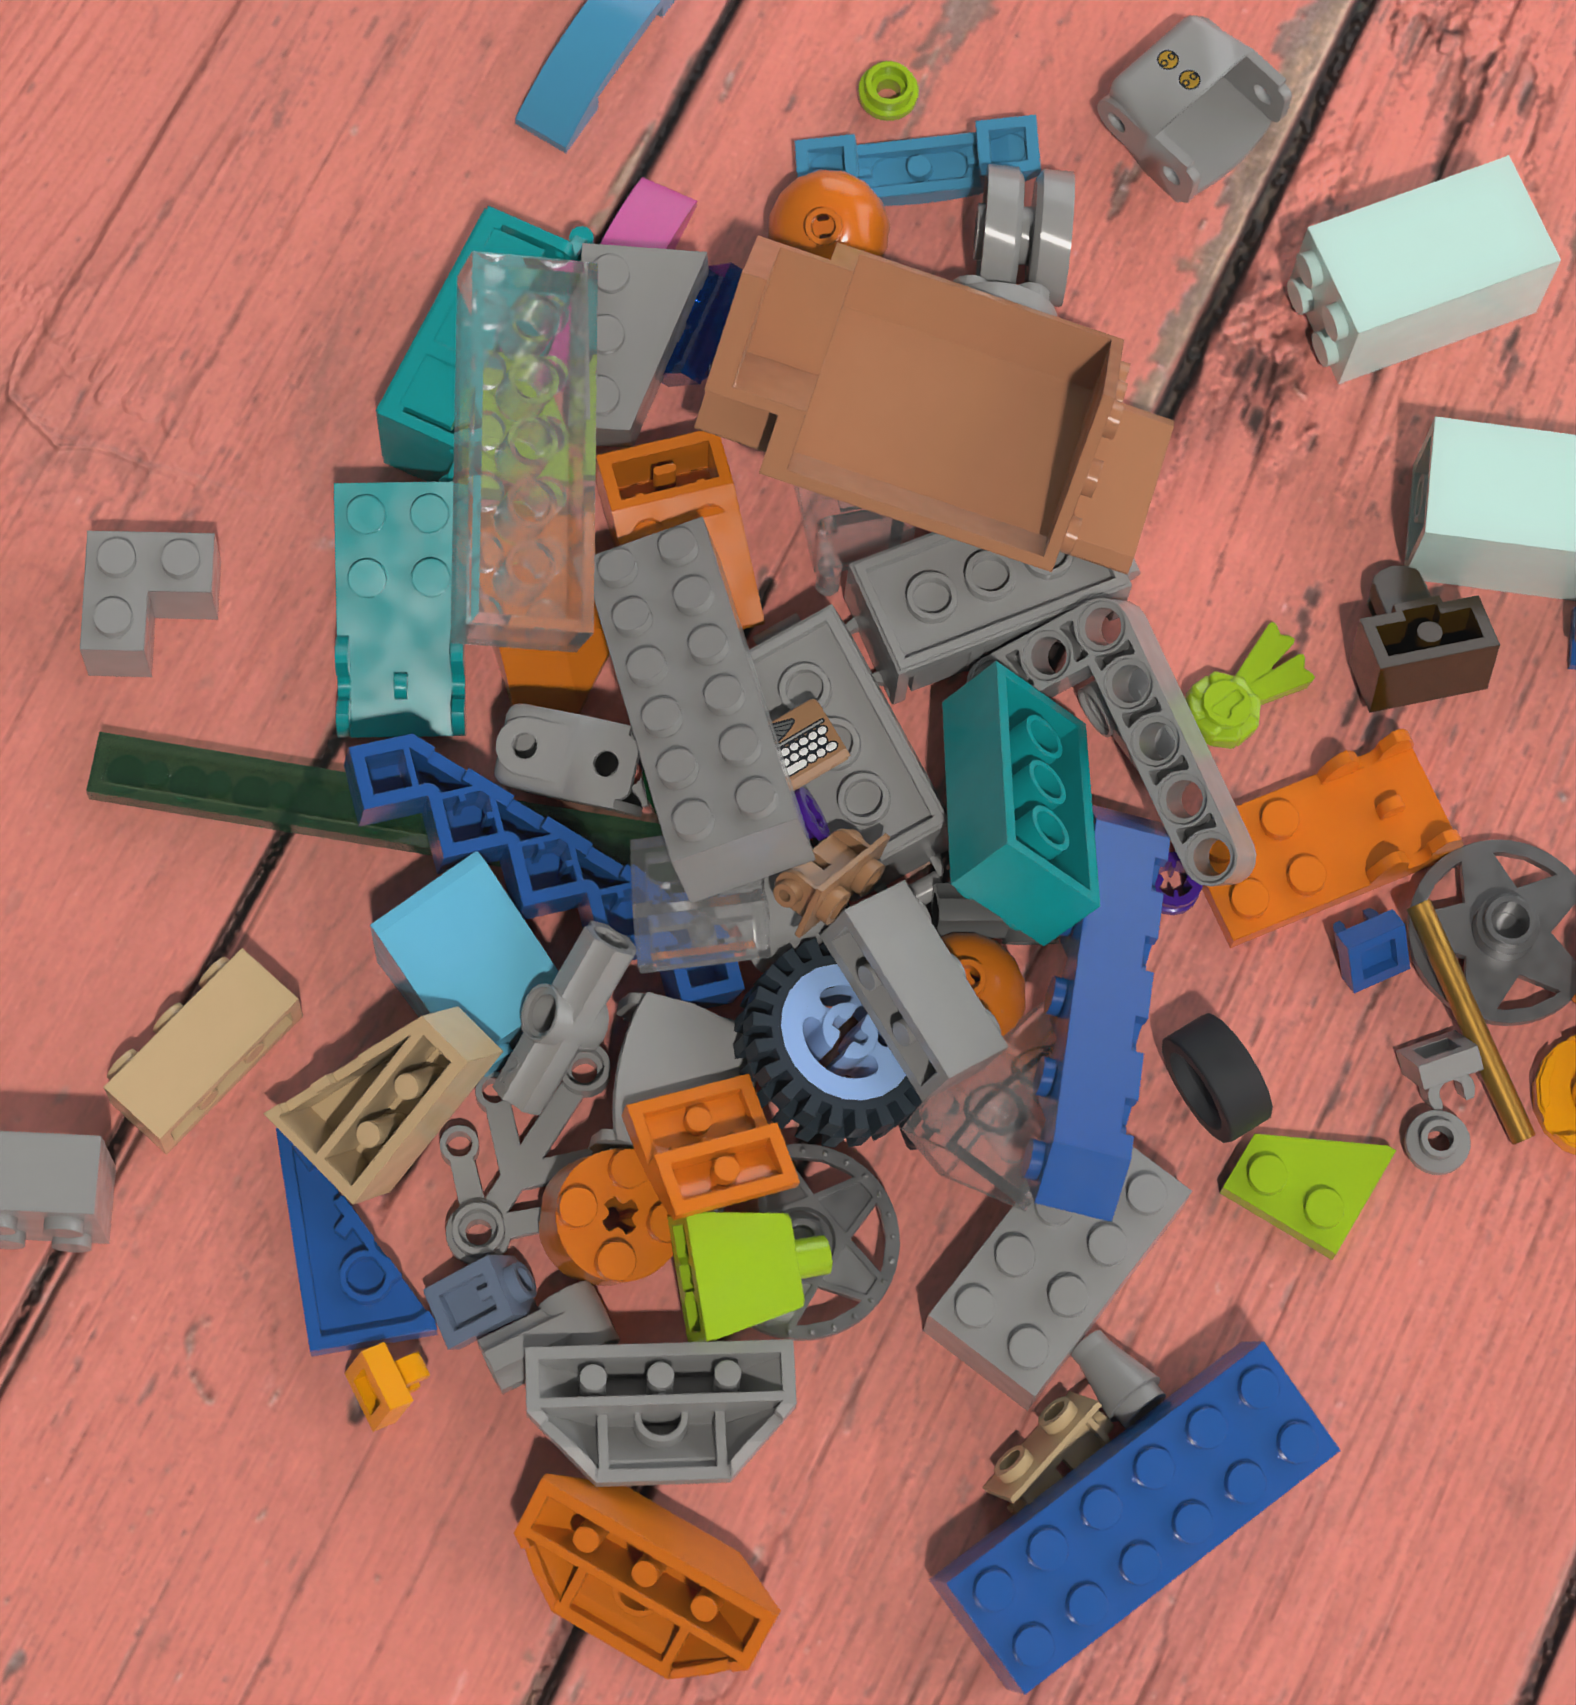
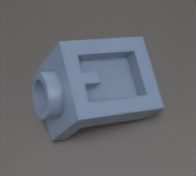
[423,1255,539,1350]

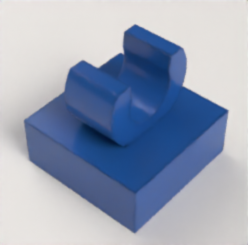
[1333,908,1411,993]

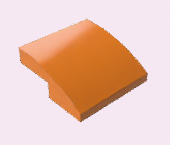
[621,1073,800,1220]

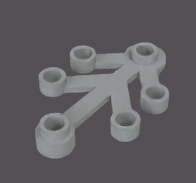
[440,1046,610,1265]

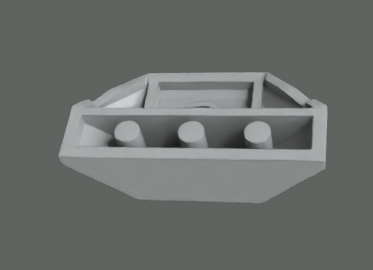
[525,1339,797,1487]

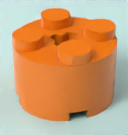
[538,1149,673,1286]

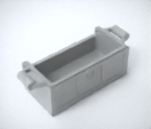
[844,532,1141,705]
[749,604,949,905]

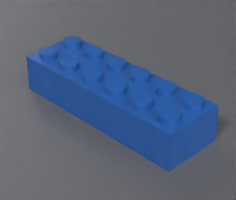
[929,1341,1341,1695]

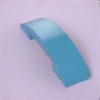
[515,0,675,153]
[795,115,1041,206]

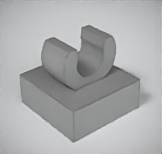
[1396,1030,1484,1110]

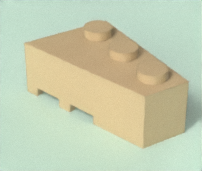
[263,1006,503,1205]

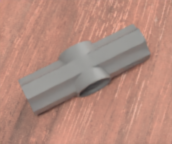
[493,920,638,1115]

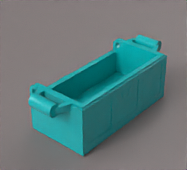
[376,206,594,510]

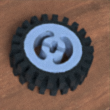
[733,938,922,1148]

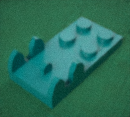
[334,482,467,738]

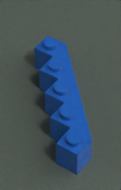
[344,733,745,1009]
[1021,805,1170,1222]

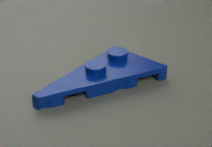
[276,1128,438,1357]

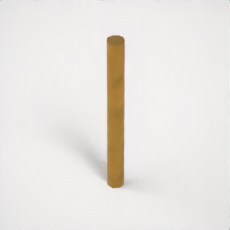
[1406,899,1536,1145]

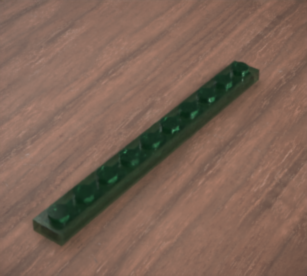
[86,732,713,902]

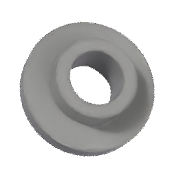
[1405,1110,1471,1175]

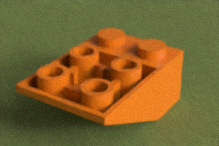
[596,431,765,629]

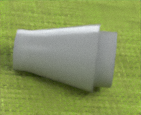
[1071,1330,1166,1429]

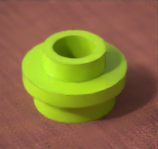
[858,61,919,121]

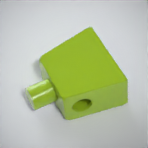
[667,1212,832,1342]

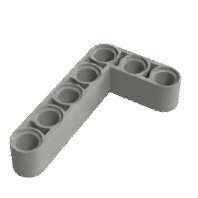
[967,598,1257,886]

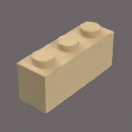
[104,948,303,1155]

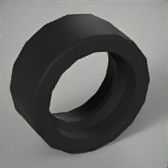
[1162,1013,1273,1143]

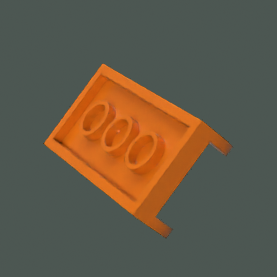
[1202,729,1464,948]

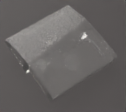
[631,836,770,974]

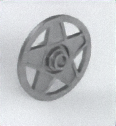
[1407,840,1576,1026]
[707,1144,900,1341]

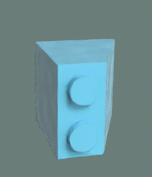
[370,852,559,1077]

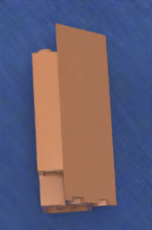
[694,235,1174,575]

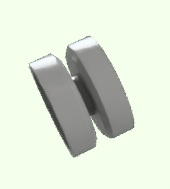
[973,164,1075,307]

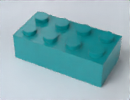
[942,661,1101,946]

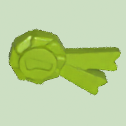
[1185,622,1315,749]

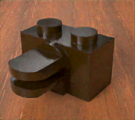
[1349,566,1500,713]

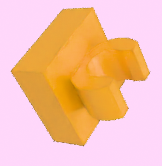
[344,1342,430,1432]

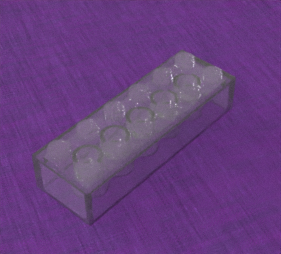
[450,251,598,652]

